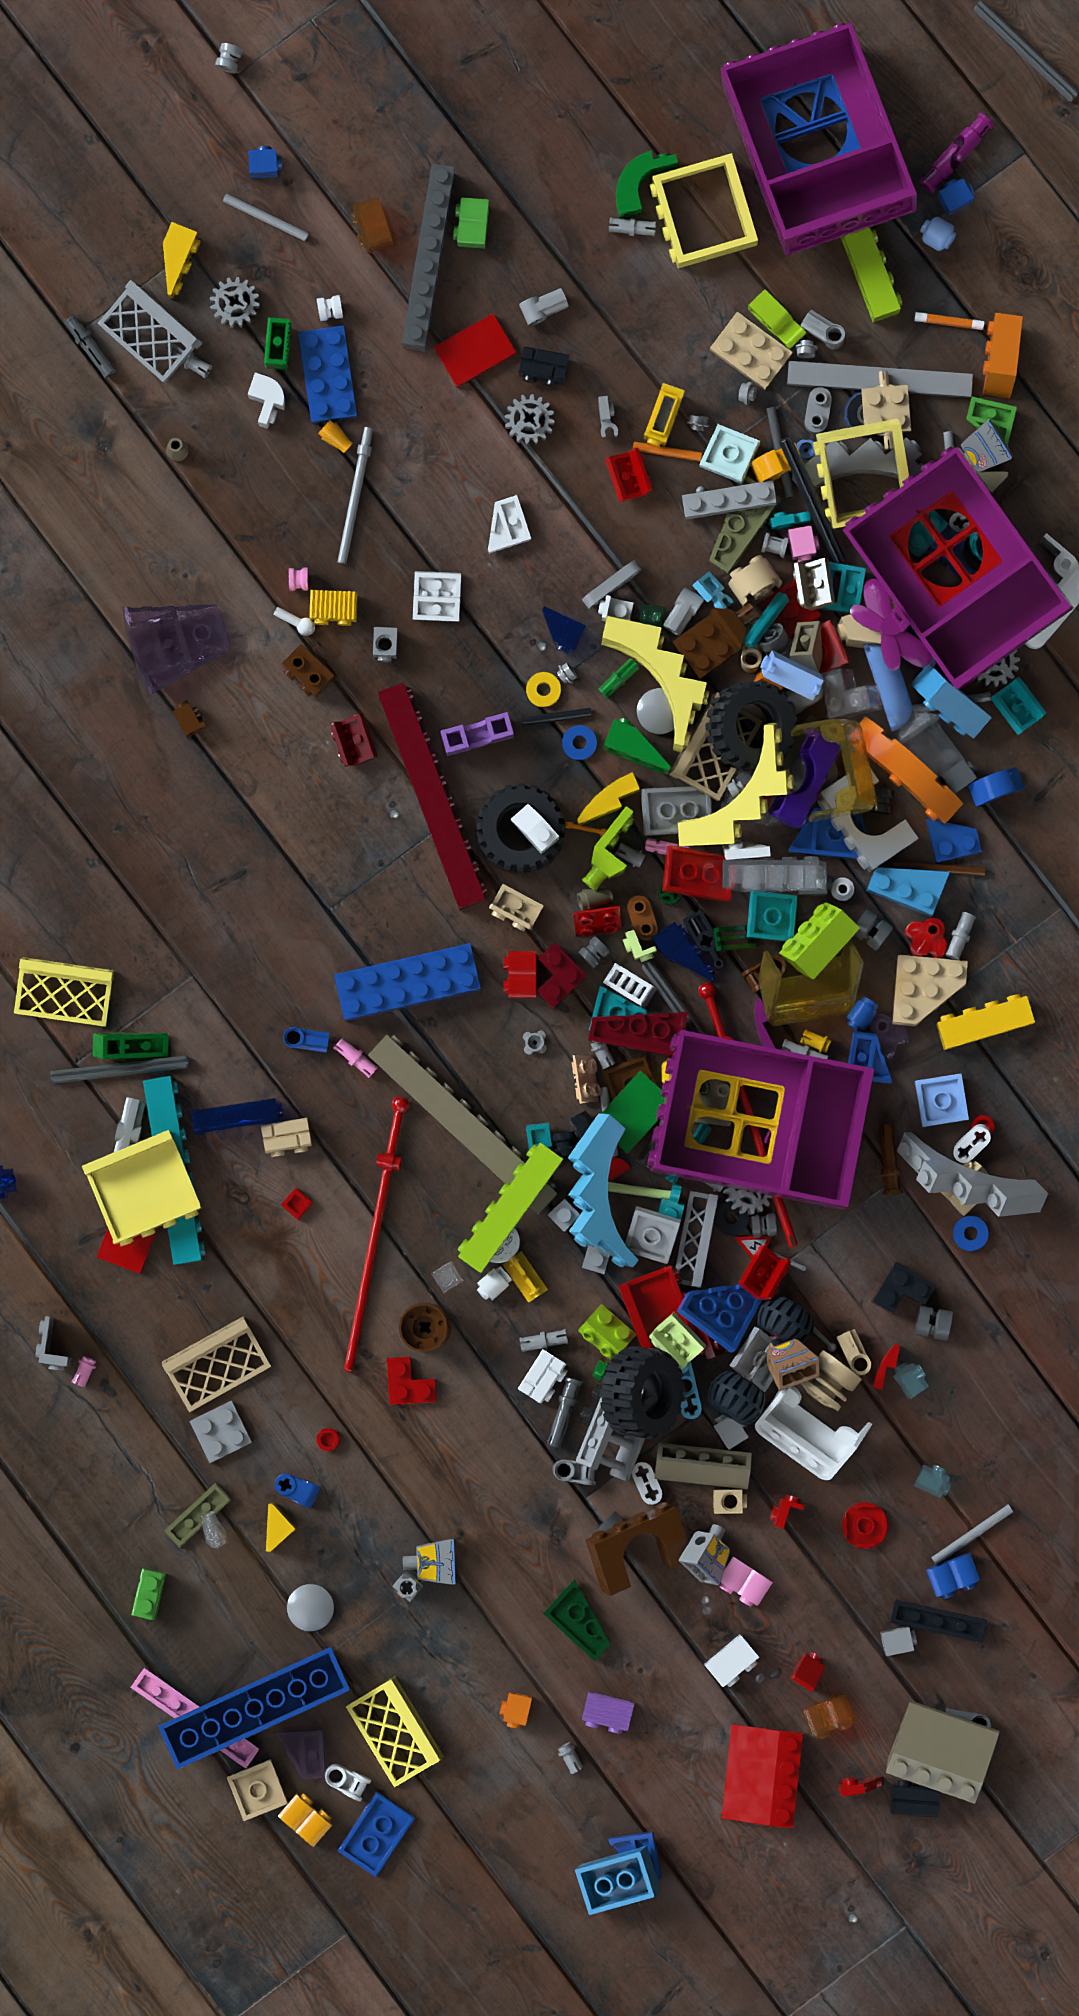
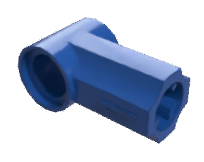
[283,1027,330,1053]

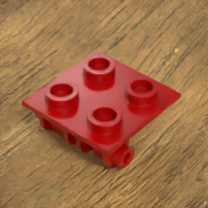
[573,906,622,937]

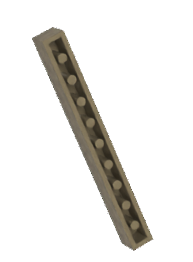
[368,1035,557,1215]

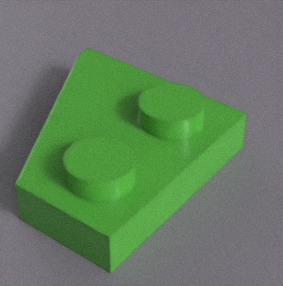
[966,397,1017,446]

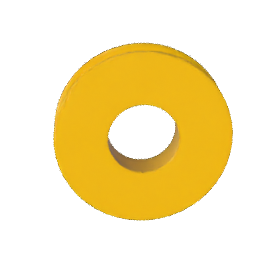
[526,672,561,707]

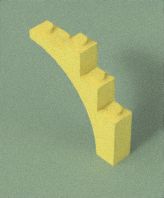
[601,616,709,752]
[678,723,794,846]

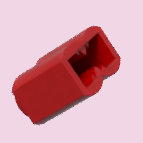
[504,951,537,999]

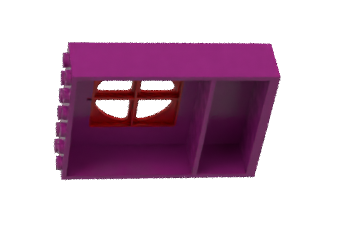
[843,446,1074,690]

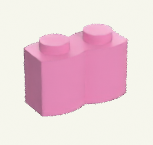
[719,1557,773,1607]

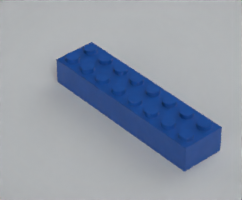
[158,1647,350,1770]

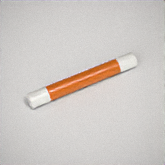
[914,312,984,330]

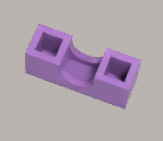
[440,712,514,756]

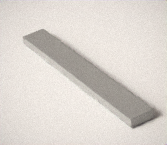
[787,361,973,398]

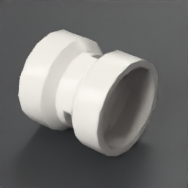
[317,295,343,321]

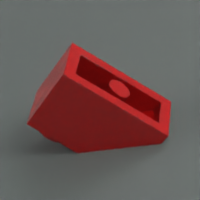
[790,1652,826,1692]

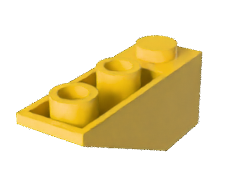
[163,222,201,300]

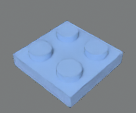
[915,1074,969,1127]

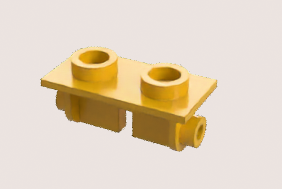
[502,1251,548,1303]

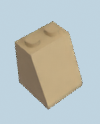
[836,601,900,648]

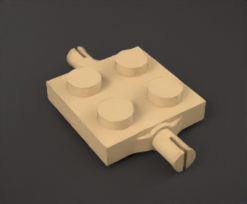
[861,371,911,450]

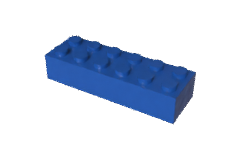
[334,943,481,1022]

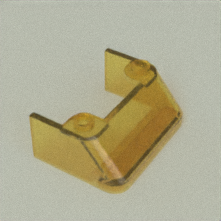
[791,719,876,822]
[759,939,864,1026]

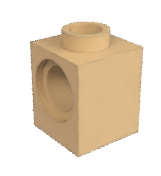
[713,1489,747,1514]

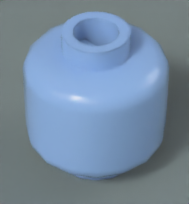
[920,216,956,251]

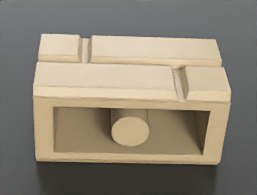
[261,1118,312,1157]

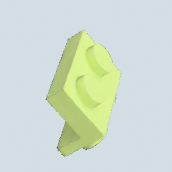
[649,1312,706,1370]

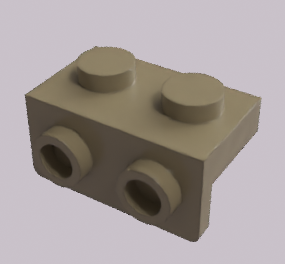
[793,558,835,611]

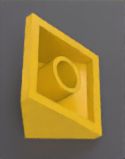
[266,1503,298,1552]

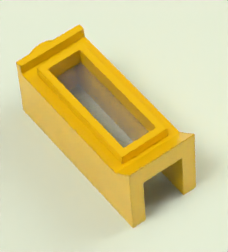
[644,383,685,448]

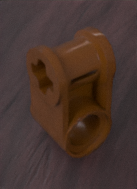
[741,956,786,994]

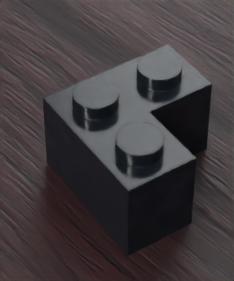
[871,1261,936,1314]

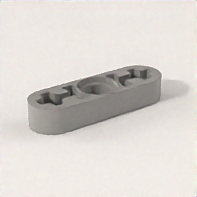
[582,560,642,609]

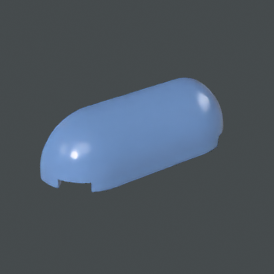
[863,644,912,731]

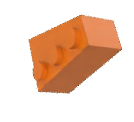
[983,313,1023,399]

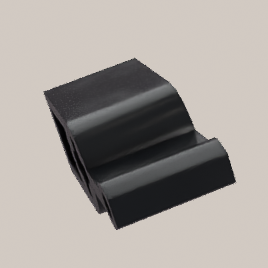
[682,909,724,971]

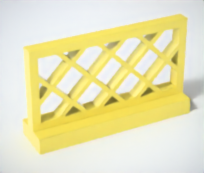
[14,957,115,1027]
[346,1676,444,1788]

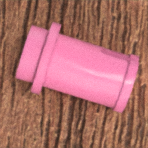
[72,1356,96,1387]

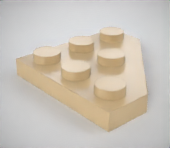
[892,955,968,1026]

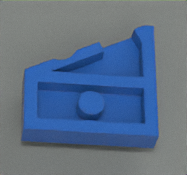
[925,819,982,863]
[848,1031,892,1084]
[608,1831,662,1880]

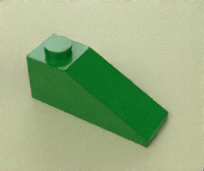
[93,1032,168,1059]

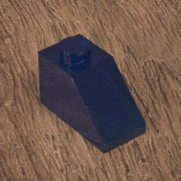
[542,606,586,655]

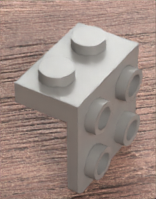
[35,1316,72,1371]

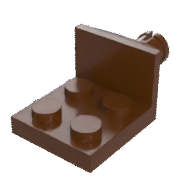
[672,603,759,680]

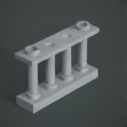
[576,1391,645,1482]

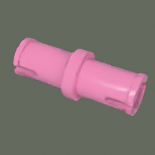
[334,1037,378,1078]

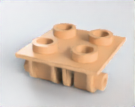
[572,1055,600,1104]

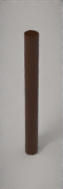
[892,861,985,876]

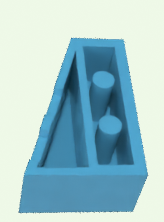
[911,663,992,739]
[866,867,949,917]

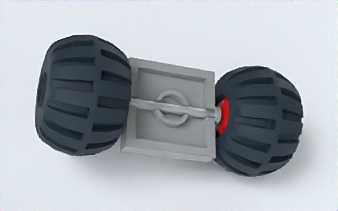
[708,1295,814,1425]

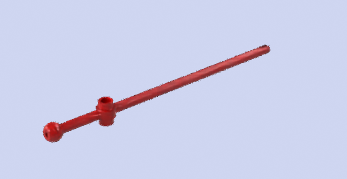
[698,982,798,1249]
[344,1097,410,1372]

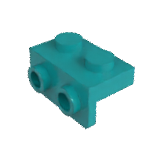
[990,677,1046,735]

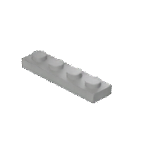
[682,480,777,520]

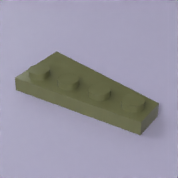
[709,476,781,575]

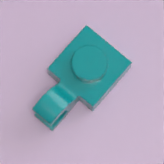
[658,1184,685,1220]

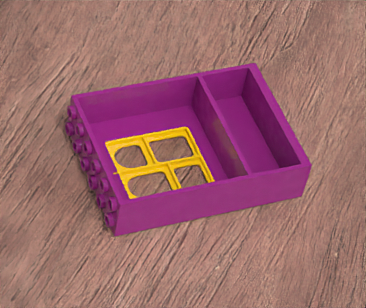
[647,1030,874,1210]

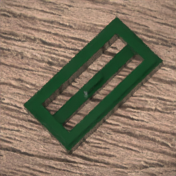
[713,925,758,951]

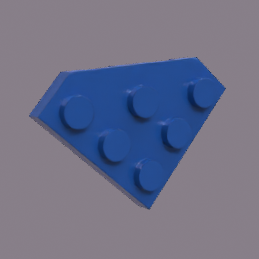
[677,1284,762,1353]

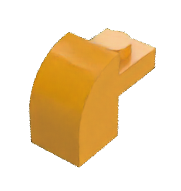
[750,443,804,483]

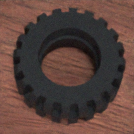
[705,681,799,770]
[477,783,565,874]
[600,1346,685,1439]

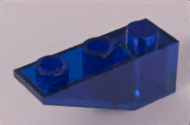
[652,922,715,982]

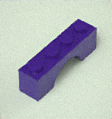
[768,732,841,828]

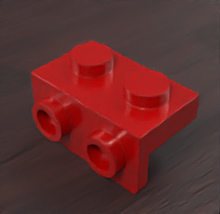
[605,448,652,503]
[738,1245,791,1300]
[770,1495,805,1529]

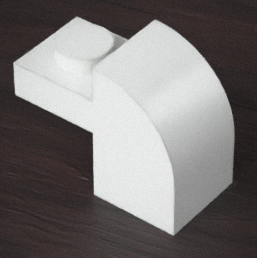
[248,373,285,429]

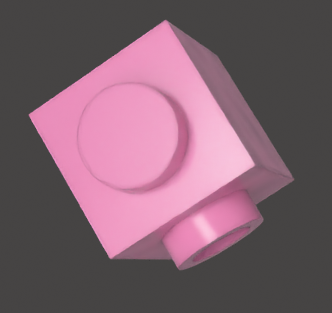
[787,526,819,563]

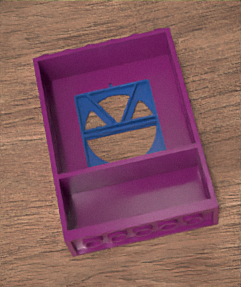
[720,23,917,256]

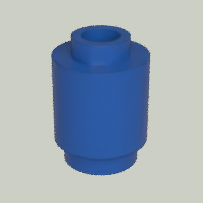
[846,996,879,1032]

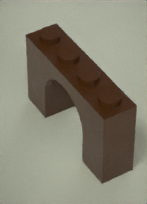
[585,1503,688,1596]

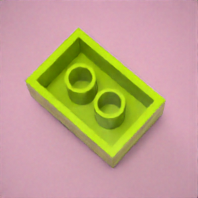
[779,902,860,980]

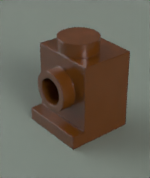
[173,700,207,738]

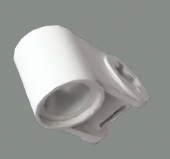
[325,1764,371,1802]

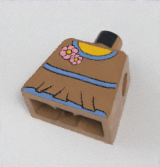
[767,1338,820,1391]

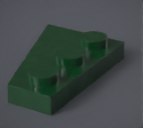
[543,1579,610,1661]

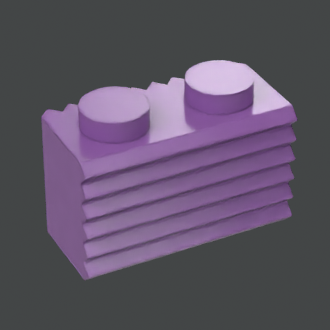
[582,1691,634,1734]

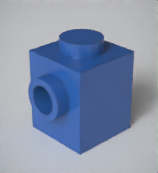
[248,146,282,179]
[937,178,975,216]

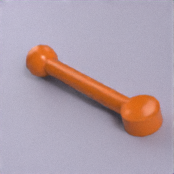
[564,822,607,836]

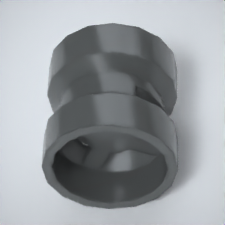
[578,936,610,968]
[751,1213,777,1238]

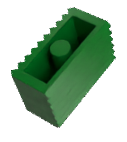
[264,318,292,370]

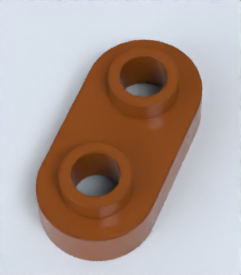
[627,896,658,941]

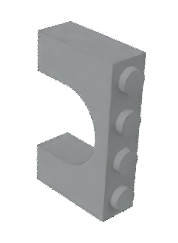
[818,762,919,872]

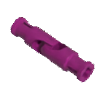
[918,113,994,194]

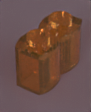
[801,1693,856,1739]

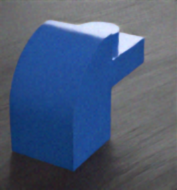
[968,767,1025,807]

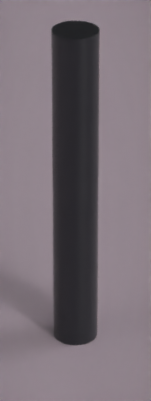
[522,708,592,726]

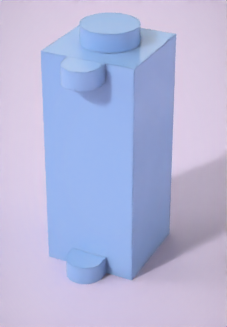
[761,650,824,701]

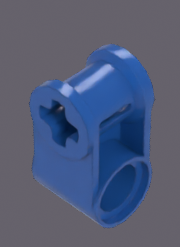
[275,1473,321,1509]

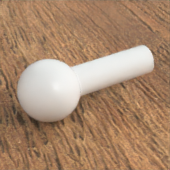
[273,607,315,636]

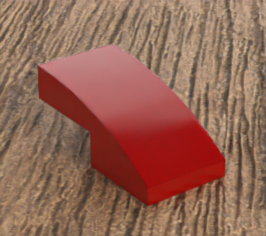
[872,1344,900,1390]

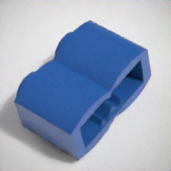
[926,1553,980,1599]

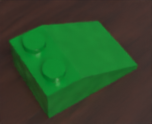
[603,718,671,776]

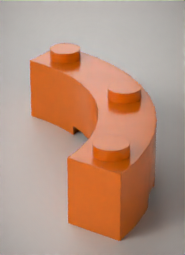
[847,716,963,824]

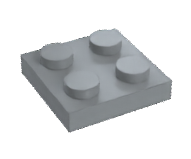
[625,1206,681,1264]
[190,1400,252,1463]

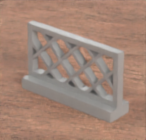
[98,280,203,383]

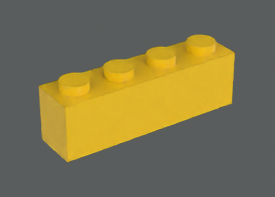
[936,993,1035,1050]

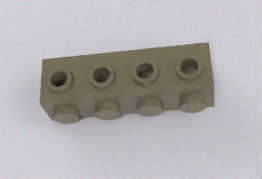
[654,1443,752,1489]

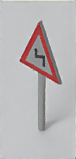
[734,1236,806,1271]

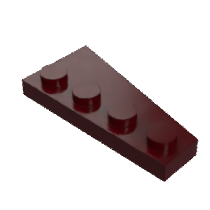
[588,1012,688,1056]

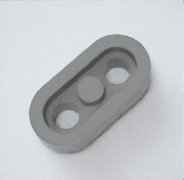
[804,387,832,434]

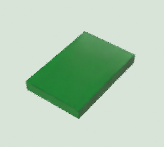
[601,1071,664,1154]

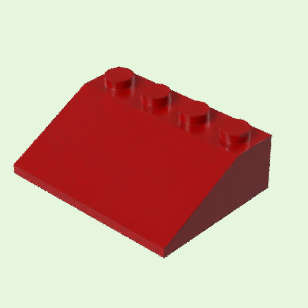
[722,1724,803,1828]

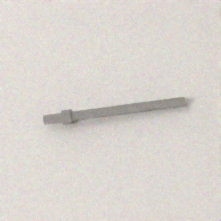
[337,427,373,564]

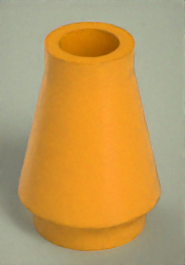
[318,420,353,453]

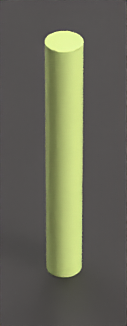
[608,1182,671,1199]

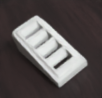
[603,963,657,1008]

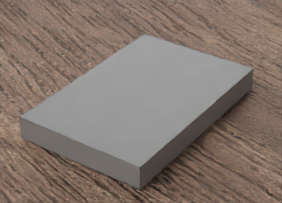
[641,785,712,836]

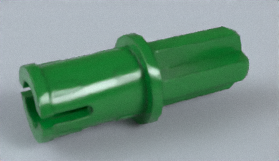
[598,659,639,699]

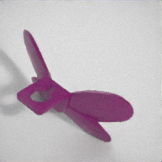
[850,579,932,671]

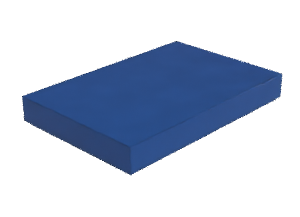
[337,1791,416,1877]

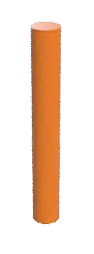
[633,442,702,462]

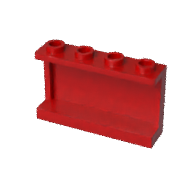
[618,1265,704,1355]

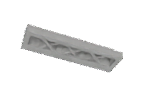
[675,1191,718,1288]

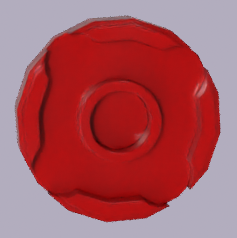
[841,1502,889,1549]

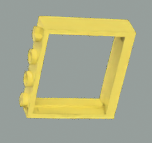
[649,153,758,268]
[813,418,909,528]

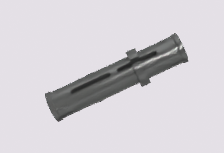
[64,314,117,378]

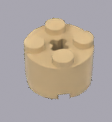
[728,555,782,607]

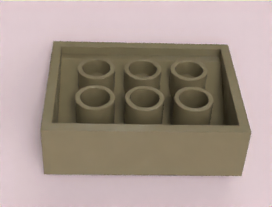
[886,1700,999,1804]

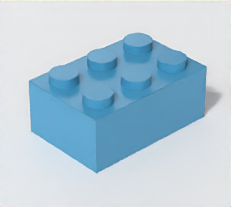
[575,1846,661,1915]

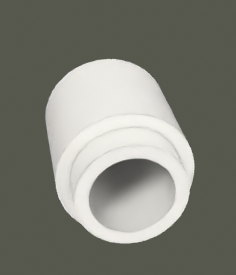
[477,1266,512,1301]

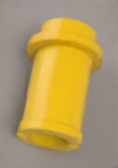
[800,1029,831,1053]

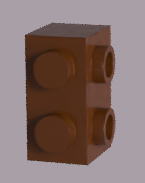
[282,644,335,698]

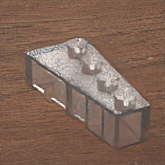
[722,856,826,892]

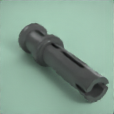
[547,1376,585,1449]

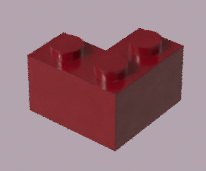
[537,942,587,1010]

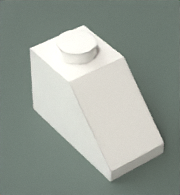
[511,804,559,854]

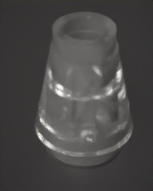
[201,1511,228,1548]

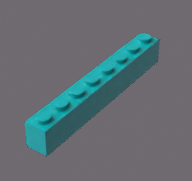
[143,1076,206,1265]

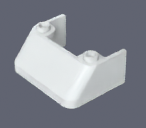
[1025,533,1079,649]
[755,1386,872,1480]

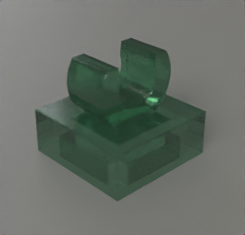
[639,605,664,631]

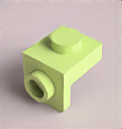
[623,930,657,962]

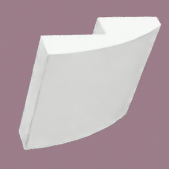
[413,571,461,621]

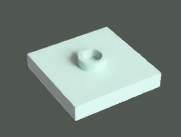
[699,424,760,484]

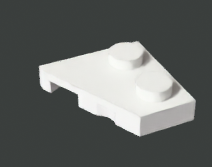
[488,495,531,554]
[722,839,770,860]

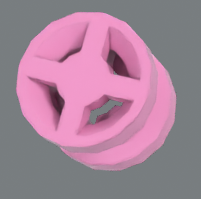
[289,568,308,591]

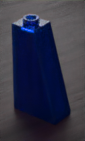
[191,1098,284,1136]

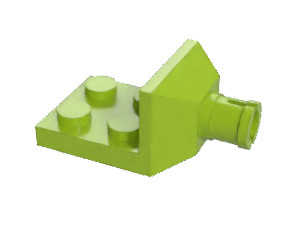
[582,806,634,891]

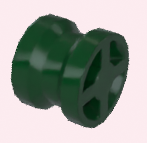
[658,884,681,906]

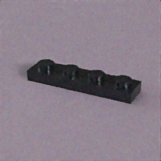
[890,1599,987,1643]

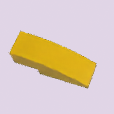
[577,772,640,825]

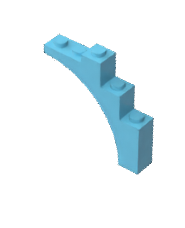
[568,1114,638,1268]

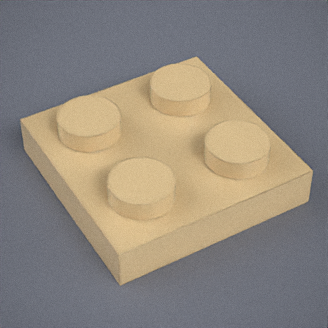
[227,1759,288,1821]

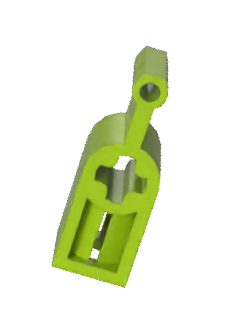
[748,289,806,349]

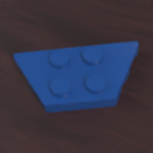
[788,808,869,859]

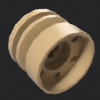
[800,1350,862,1411]

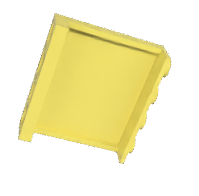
[82,1130,202,1247]

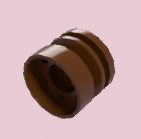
[398,1303,452,1352]

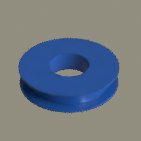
[562,725,597,760]
[953,1216,988,1251]

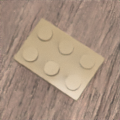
[710,312,793,390]

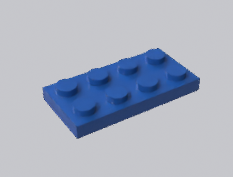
[298,325,357,424]

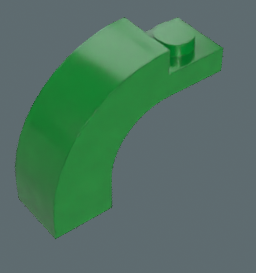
[616,151,678,219]

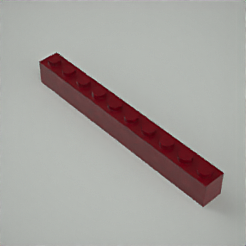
[378,682,488,911]

